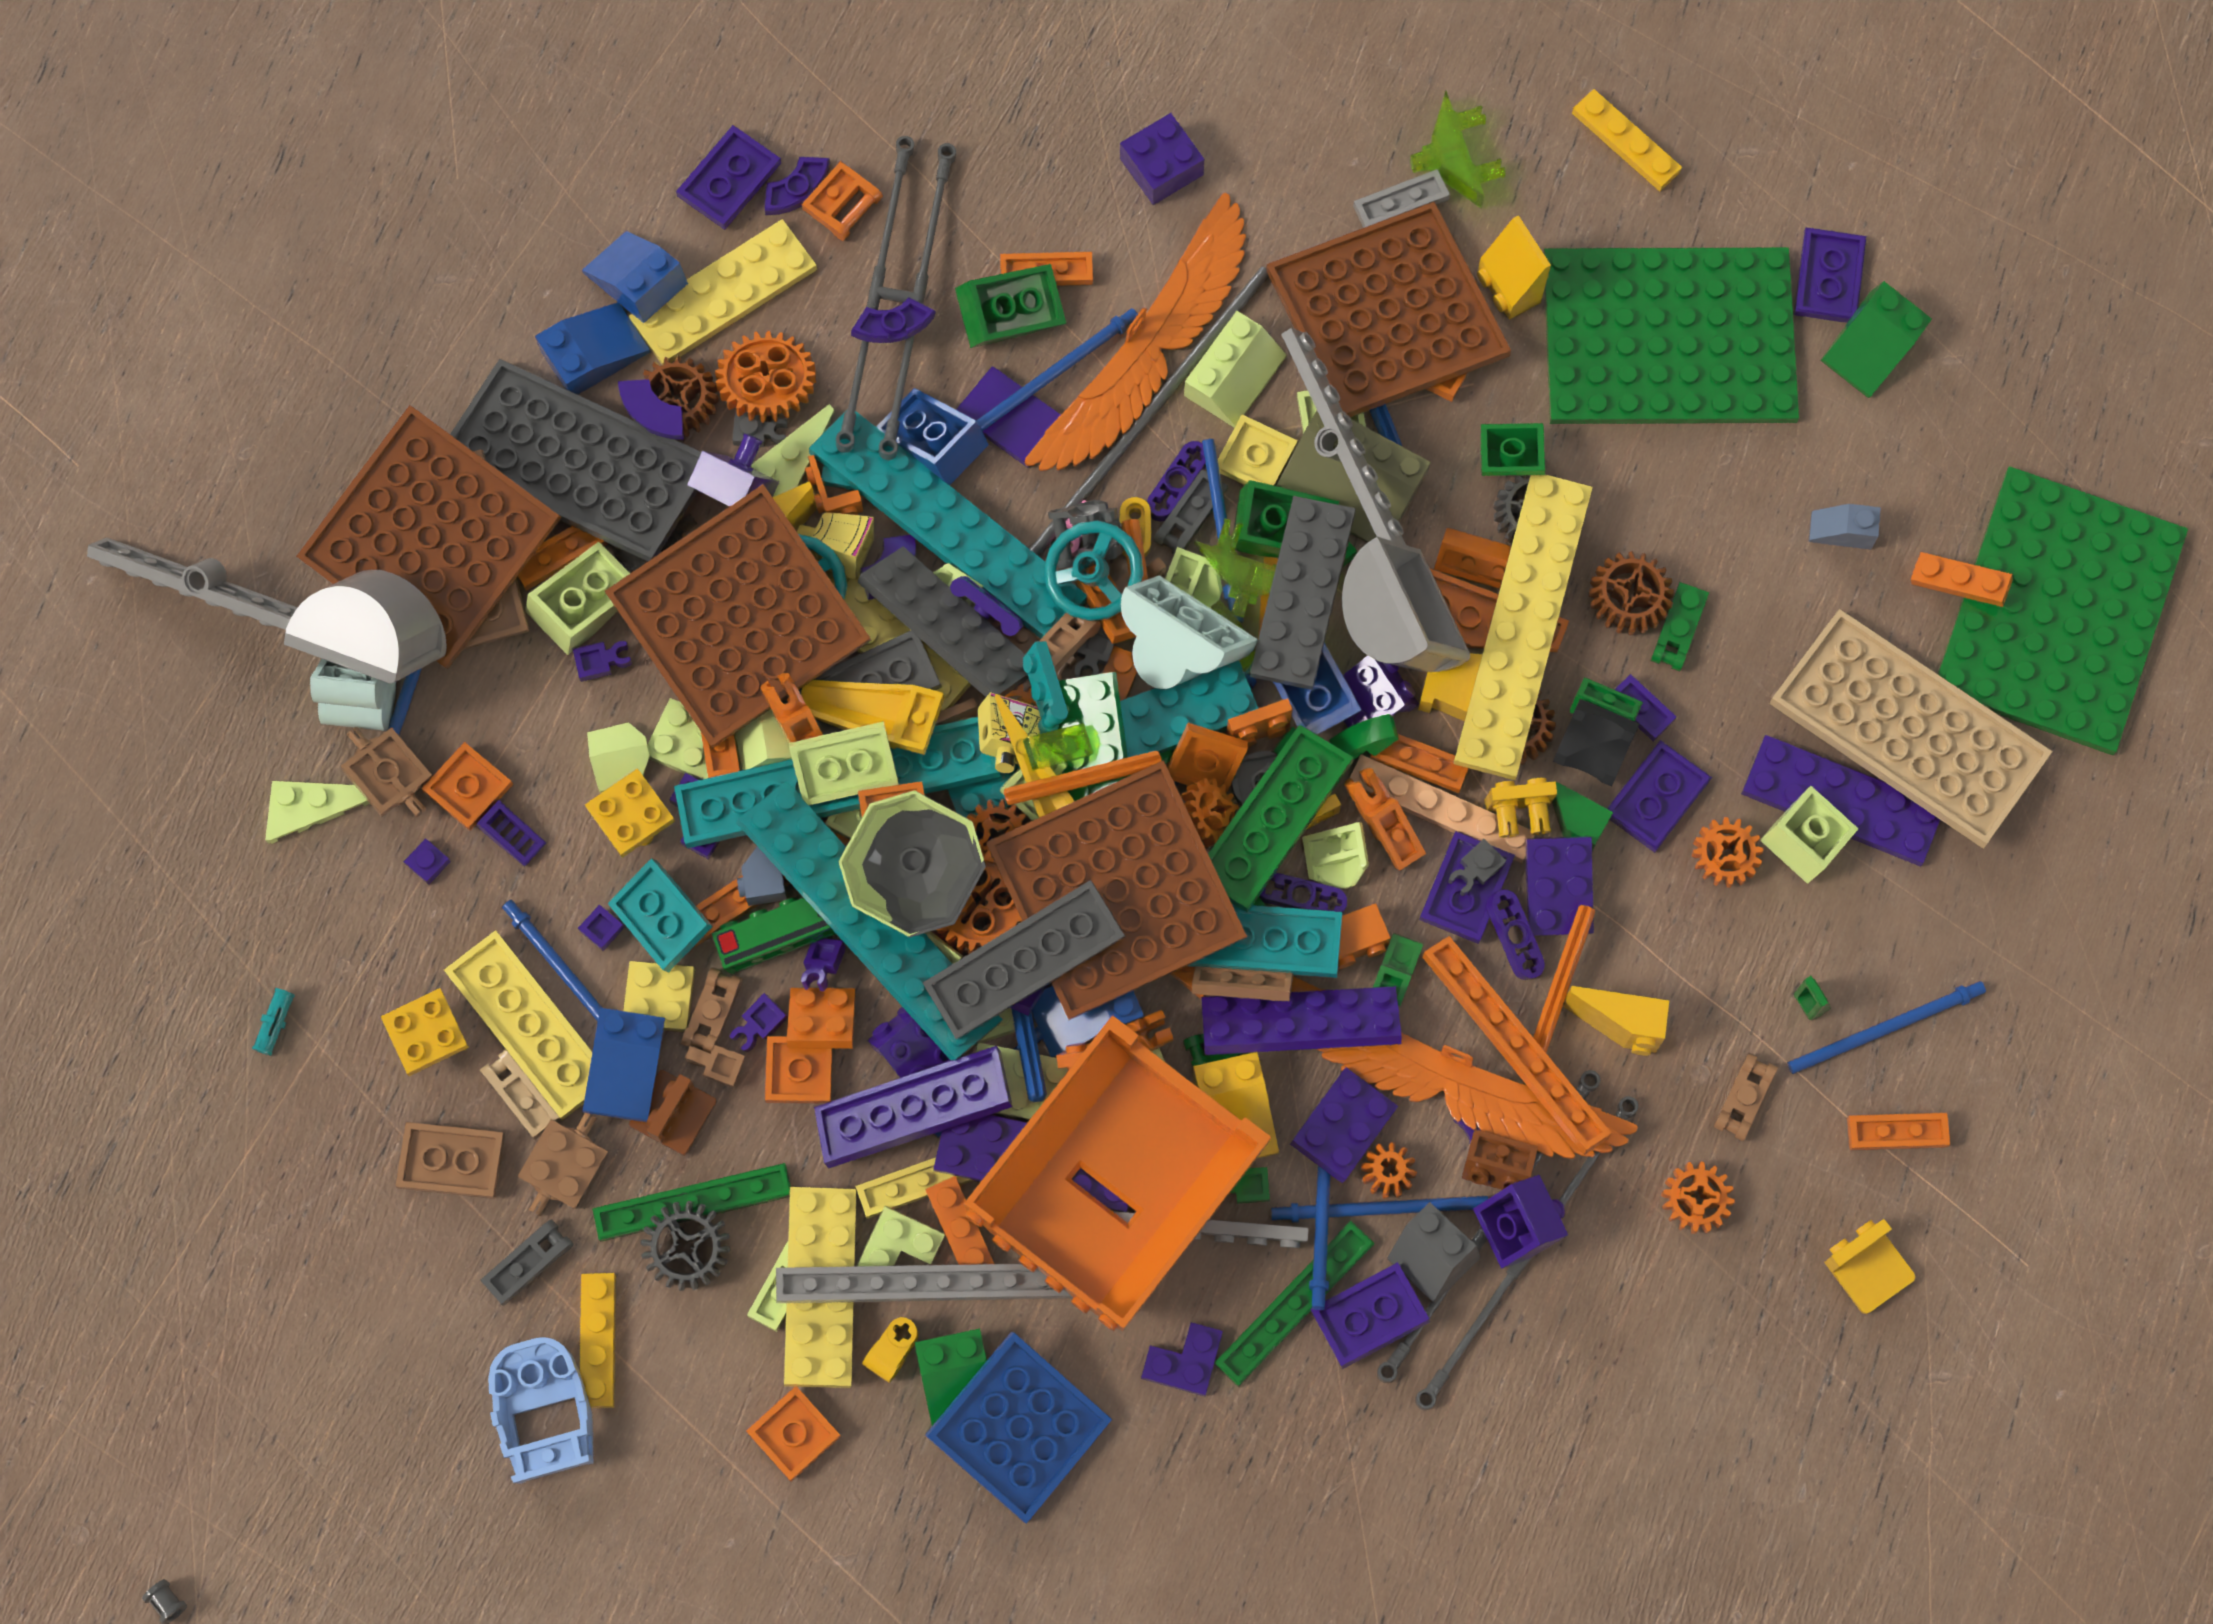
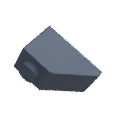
[1809,504,1881,550]
[737,847,787,906]

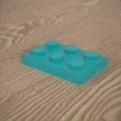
[608,858,713,972]

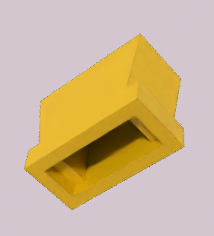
[1418,653,1482,722]

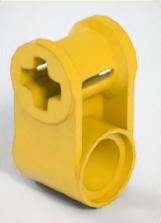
[862,1317,918,1383]

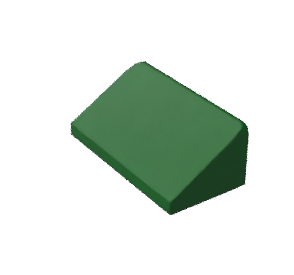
[1570,677,1643,721]

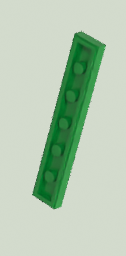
[592,1163,791,1242]
[1214,1221,1375,1387]

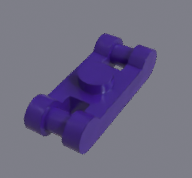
[950,576,1023,636]

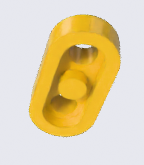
[1119,497,1151,557]

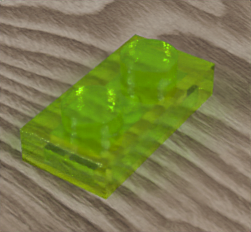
[1023,723,1094,771]

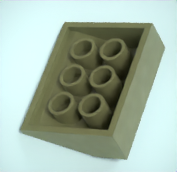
[1276,411,1431,543]

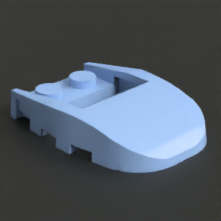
[488,1337,594,1484]

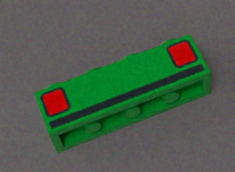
[712,898,836,975]

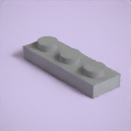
[1353,169,1450,228]

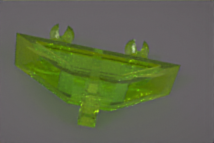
[1410,91,1506,209]
[1194,518,1276,618]

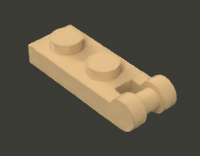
[480,1050,561,1140]

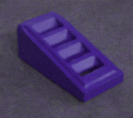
[476,800,546,867]

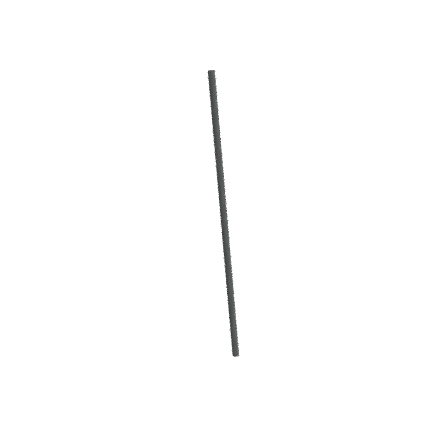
[980,266,1269,620]

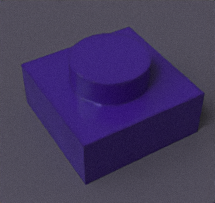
[403,838,451,885]
[578,904,625,951]

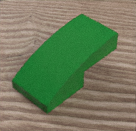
[1329,714,1399,760]
[1373,933,1424,1006]

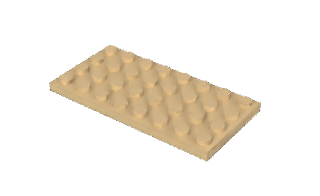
[1769,609,2053,849]

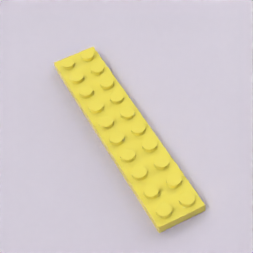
[1453,475,1593,780]

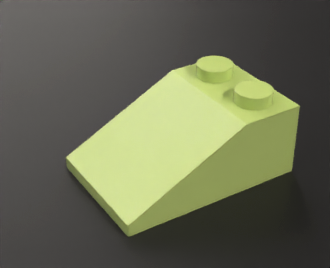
[525,542,630,655]

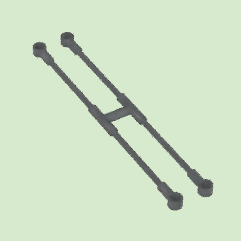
[836,136,956,460]
[1377,1070,1638,1410]

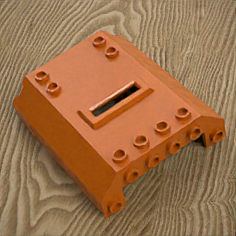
[964,1015,1271,1332]

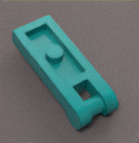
[1023,641,1068,736]

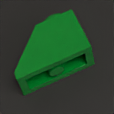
[1552,782,1613,851]

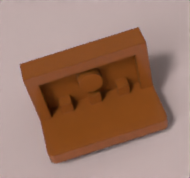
[629,1070,717,1156]

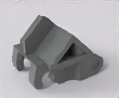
[1048,499,1125,568]

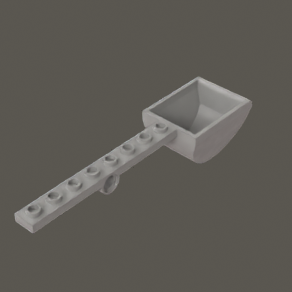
[1281,328,1470,672]
[87,538,447,684]

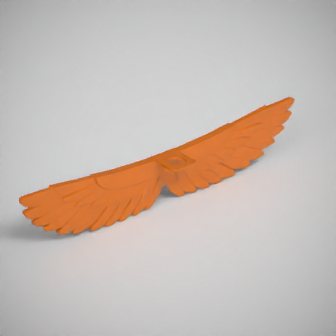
[1024,193,1246,471]
[1291,976,1638,1159]

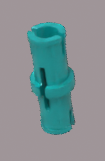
[252,988,295,1056]

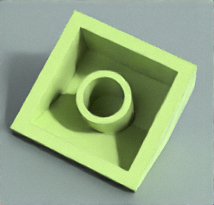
[1760,786,1858,884]

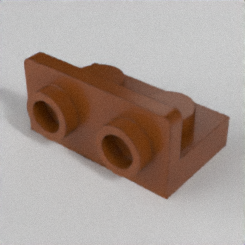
[1462,1129,1538,1190]

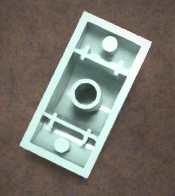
[1121,575,1258,689]
[310,659,396,731]

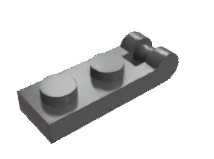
[1153,470,1228,554]
[480,1219,574,1306]

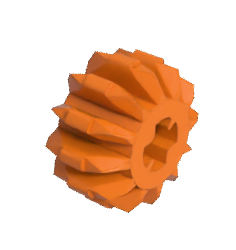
[1361,1142,1417,1199]

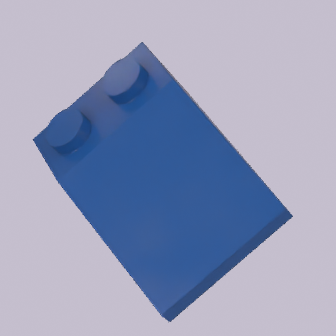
[582,231,688,323]
[535,302,651,395]
[876,388,989,485]
[1273,642,1362,735]
[1031,986,1144,1057]
[583,1008,665,1122]

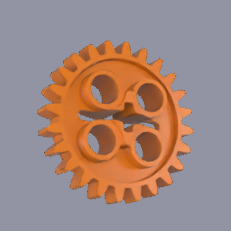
[715,331,816,423]
[937,849,1023,953]

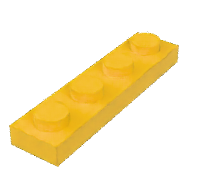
[1572,89,1682,192]
[580,1273,616,1408]

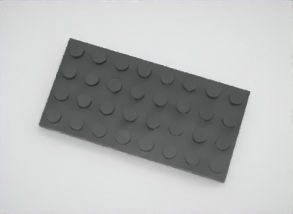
[450,359,701,561]

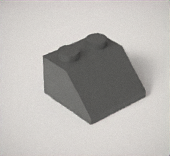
[1387,1202,1481,1304]

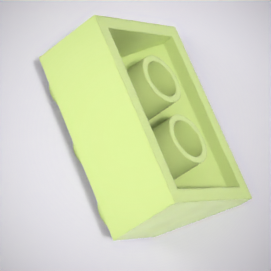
[1184,311,1287,428]

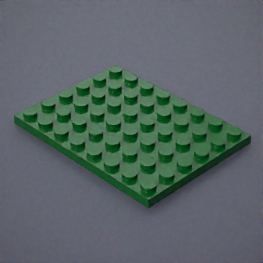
[1543,247,1799,424]
[1937,466,2188,756]

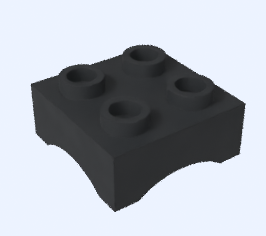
[1553,699,1639,787]

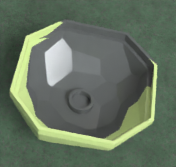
[838,790,986,937]

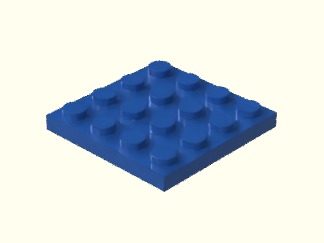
[925,1332,1112,1524]

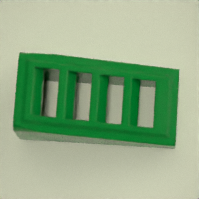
[1794,976,1831,1021]

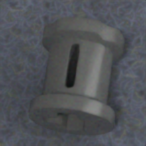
[142,1579,187,1624]

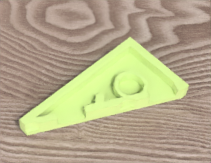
[751,404,834,497]
[265,781,370,844]

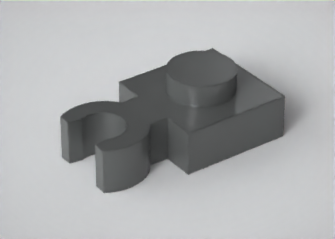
[732,412,788,447]
[1075,628,1116,678]
[1448,839,1507,896]

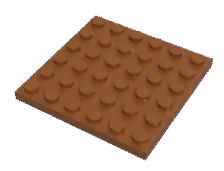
[1266,202,1511,417]
[296,405,562,669]
[605,484,872,748]
[986,760,1247,1020]

